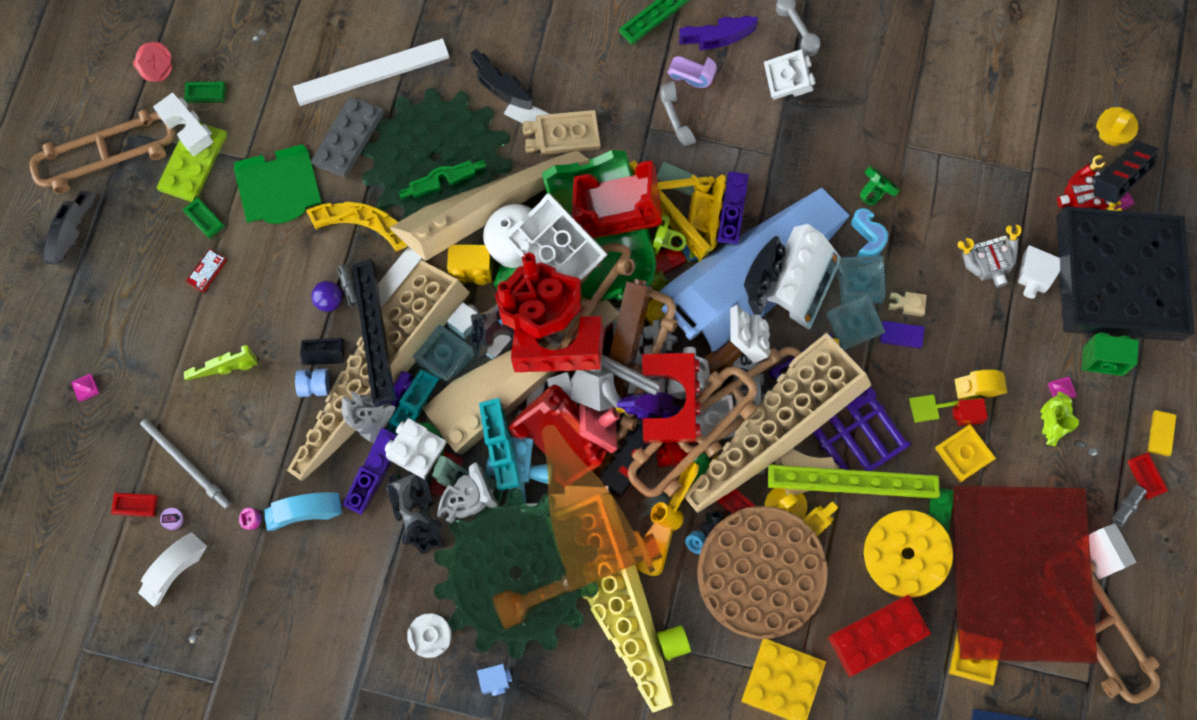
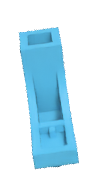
[264,492,342,531]

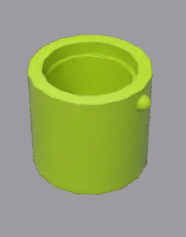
[656,625,691,661]

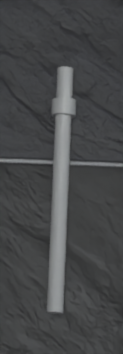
[140,419,231,509]

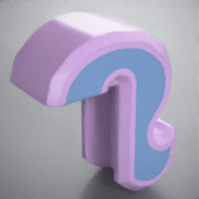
[668,56,717,88]

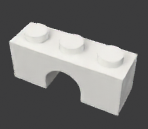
[153,93,213,157]
[447,302,512,360]

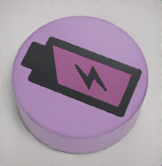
[160,508,184,530]

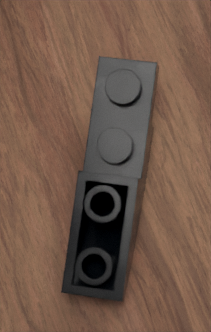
[470,49,533,110]
[44,191,97,265]
[744,236,786,315]

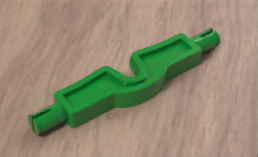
[398,159,486,199]

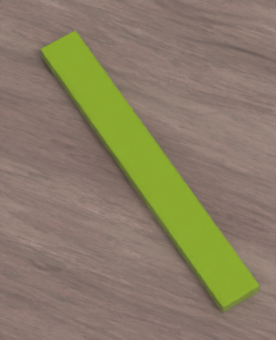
[768,465,940,499]

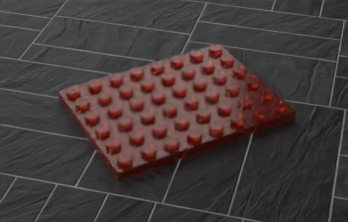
[952,486,1098,664]

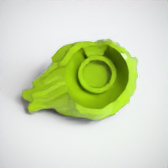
[1040,392,1079,446]

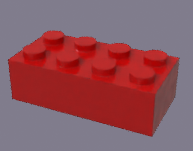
[828,594,931,678]

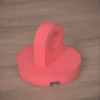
[133,42,172,82]

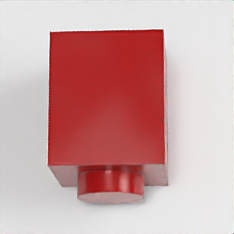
[952,398,987,426]

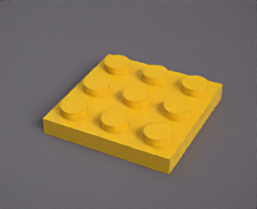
[741,639,826,720]

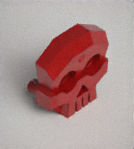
[494,252,581,338]

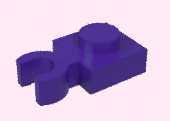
[391,371,414,407]

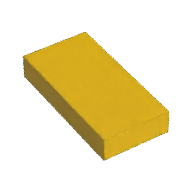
[1148,410,1177,457]

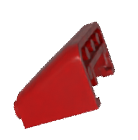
[572,160,662,238]
[507,384,607,489]

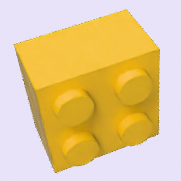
[447,245,493,285]

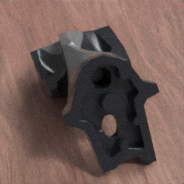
[470,304,515,360]
[385,471,445,554]

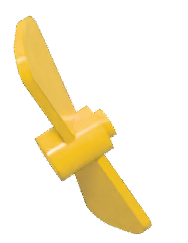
[632,462,699,576]

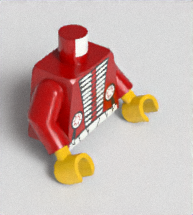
[1057,155,1123,211]

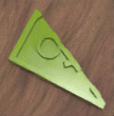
[184,345,258,381]

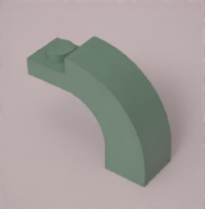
[432,456,505,506]

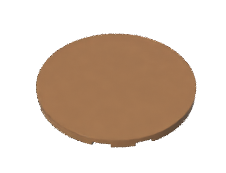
[697,506,828,639]

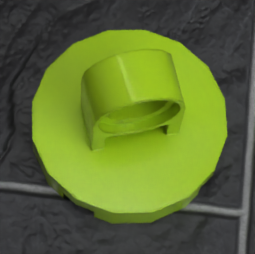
[651,214,686,255]

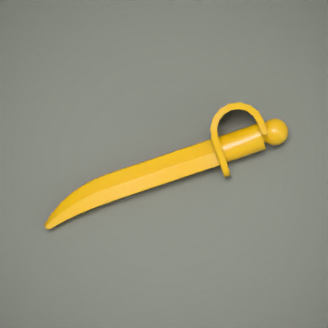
[658,175,715,193]

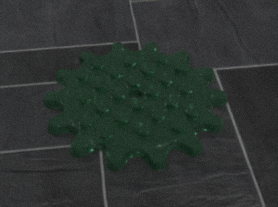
[361,88,512,220]
[434,488,599,659]

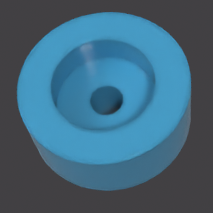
[685,531,707,554]

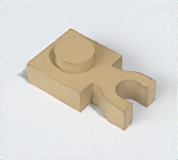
[888,292,927,317]

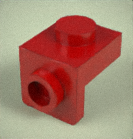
[657,443,689,468]

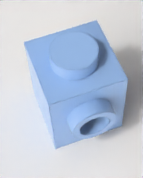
[477,664,512,696]

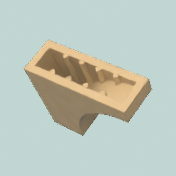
[774,448,840,495]

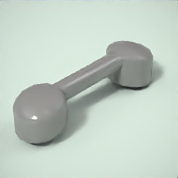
[775,0,820,56]
[660,81,696,146]

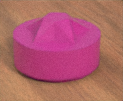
[239,508,261,530]

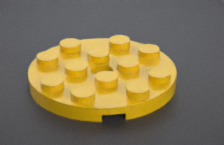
[864,510,953,598]

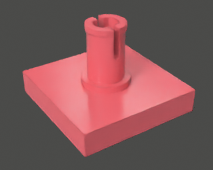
[579,403,620,453]

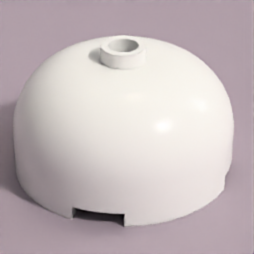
[483,204,539,268]

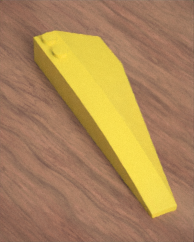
[546,494,673,712]

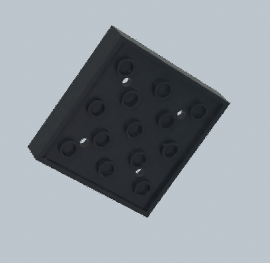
[1056,206,1195,341]

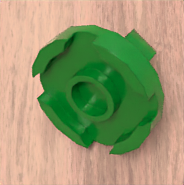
[860,165,900,206]

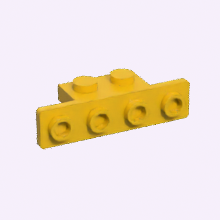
[688,174,726,252]

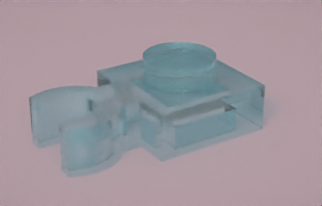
[640,485,670,526]

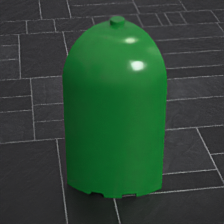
[542,150,656,301]

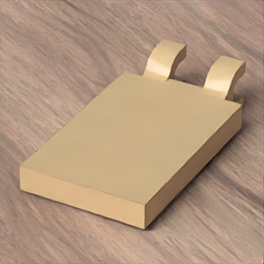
[523,110,601,155]

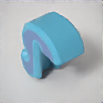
[852,208,888,260]

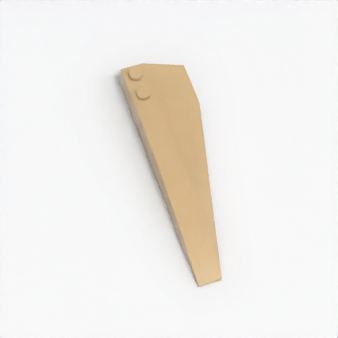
[390,151,590,261]
[423,300,619,455]
[685,333,871,513]

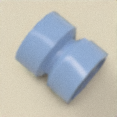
[295,368,330,397]

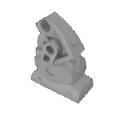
[342,391,396,443]
[437,463,498,523]

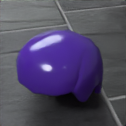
[311,281,343,312]

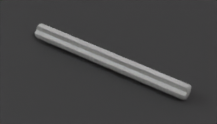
[544,332,660,395]

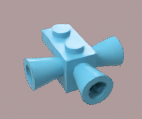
[486,437,552,504]

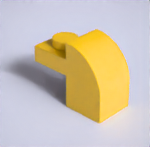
[955,370,1008,400]

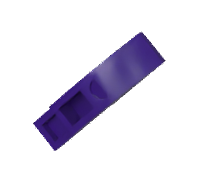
[679,16,758,50]
[717,171,749,245]
[617,392,682,419]
[342,428,397,515]

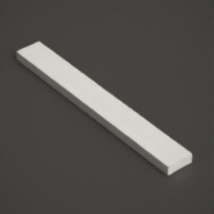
[293,39,449,106]

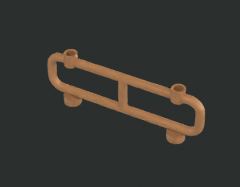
[29,109,176,194]
[539,243,635,350]
[617,290,678,441]
[677,347,801,458]
[627,366,758,497]
[1039,550,1160,704]

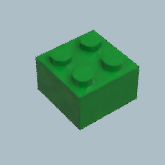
[1082,333,1138,376]

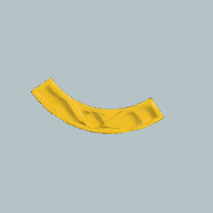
[306,202,408,252]

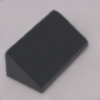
[300,338,344,365]

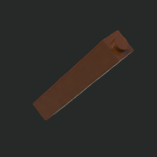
[607,279,653,410]

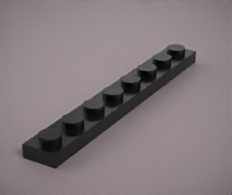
[352,258,396,408]

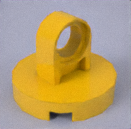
[1096,107,1138,146]
[764,488,807,520]

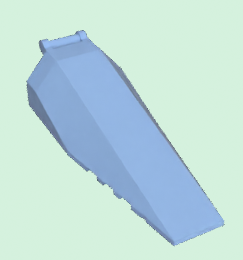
[660,188,850,352]

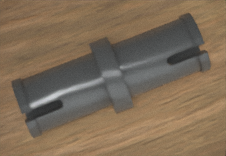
[336,265,358,307]
[1111,485,1147,527]

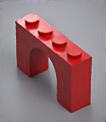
[511,316,604,373]
[642,353,701,443]

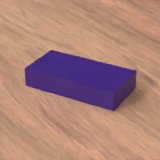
[880,321,924,349]

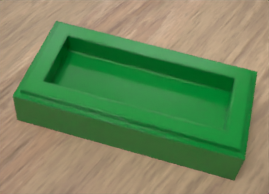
[184,81,226,103]
[183,197,225,240]

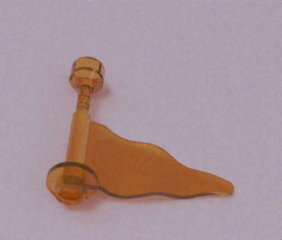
[492,425,663,630]

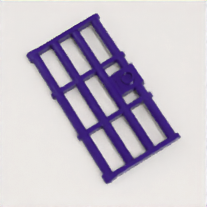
[769,333,911,471]

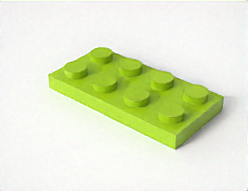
[156,122,228,202]

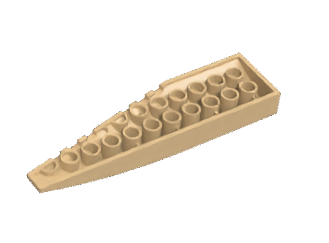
[287,259,469,481]

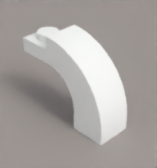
[139,532,207,607]

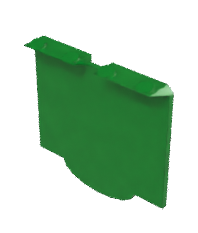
[234,144,322,224]

